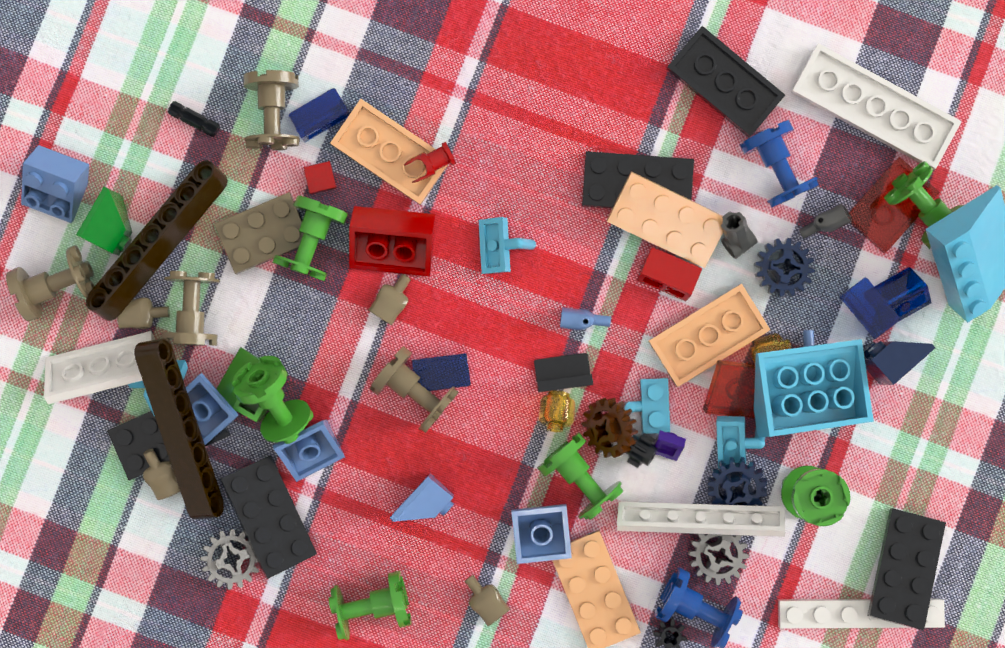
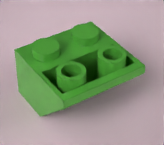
[217,347,288,422]

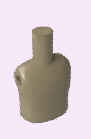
[368,274,411,326]
[117,298,170,329]
[143,448,180,500]
[464,575,510,626]

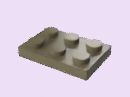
[214,192,304,274]

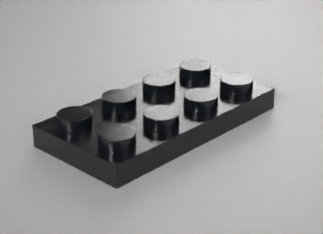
[666,26,785,138]
[582,151,694,209]
[107,411,231,480]
[220,455,317,579]
[867,508,946,630]

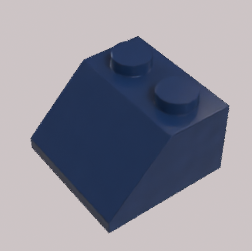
[863,341,935,385]

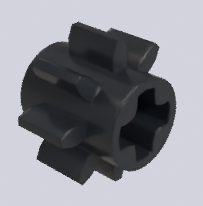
[626,433,658,468]
[652,617,687,648]

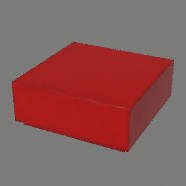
[303,161,337,195]

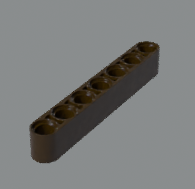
[86,160,228,321]
[134,338,224,520]

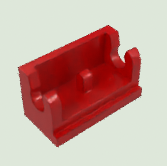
[637,247,702,301]

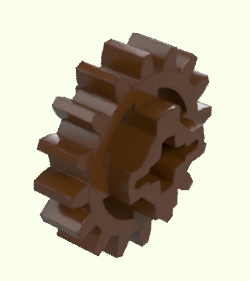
[582,398,638,458]

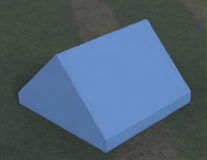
[186,373,239,445]
[272,419,345,482]
[511,504,572,564]

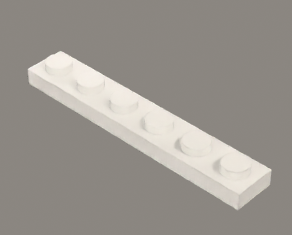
[617,502,785,537]
[778,598,945,629]

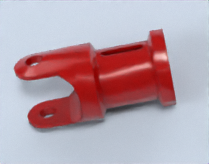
[404,142,456,183]

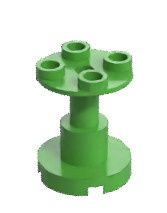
[884,161,964,250]
[272,195,348,281]
[232,356,314,444]
[537,432,623,520]
[781,466,850,526]
[329,570,412,640]

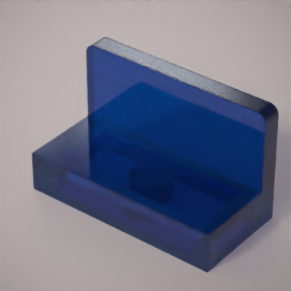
[289,88,350,143]
[864,267,932,329]
[840,277,900,339]
[412,353,471,391]

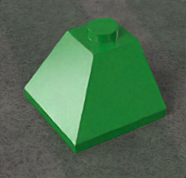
[76,187,132,256]

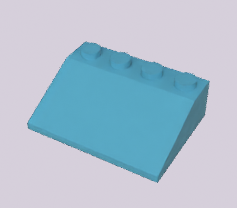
[925,185,1005,323]
[754,339,874,437]

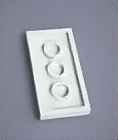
[44,331,155,404]

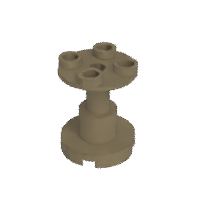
[243,70,300,150]
[6,245,95,321]
[161,271,220,346]
[369,346,459,433]

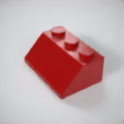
[349,206,436,277]

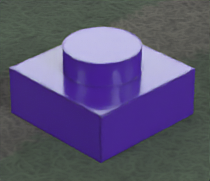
[653,430,686,461]

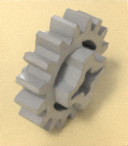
[200,529,259,590]
[688,534,749,585]

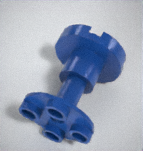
[739,120,819,208]
[654,567,743,648]

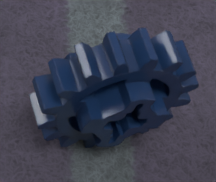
[754,238,815,297]
[708,457,767,506]

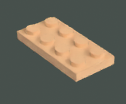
[330,99,448,205]
[607,171,723,268]
[648,284,770,387]
[552,530,641,648]

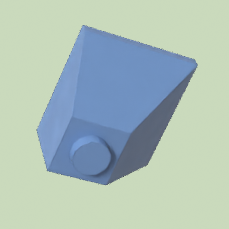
[390,473,454,522]

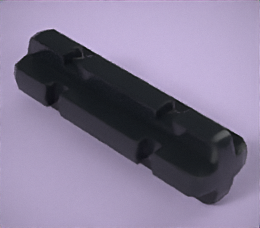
[168,101,220,137]

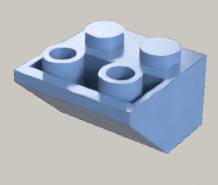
[21,145,89,223]

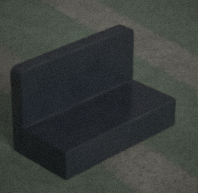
[534,353,593,392]

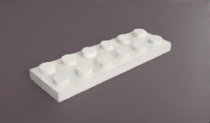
[791,43,962,170]

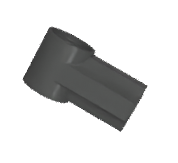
[721,212,758,259]

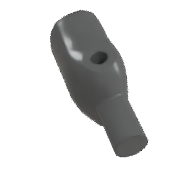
[799,203,852,239]

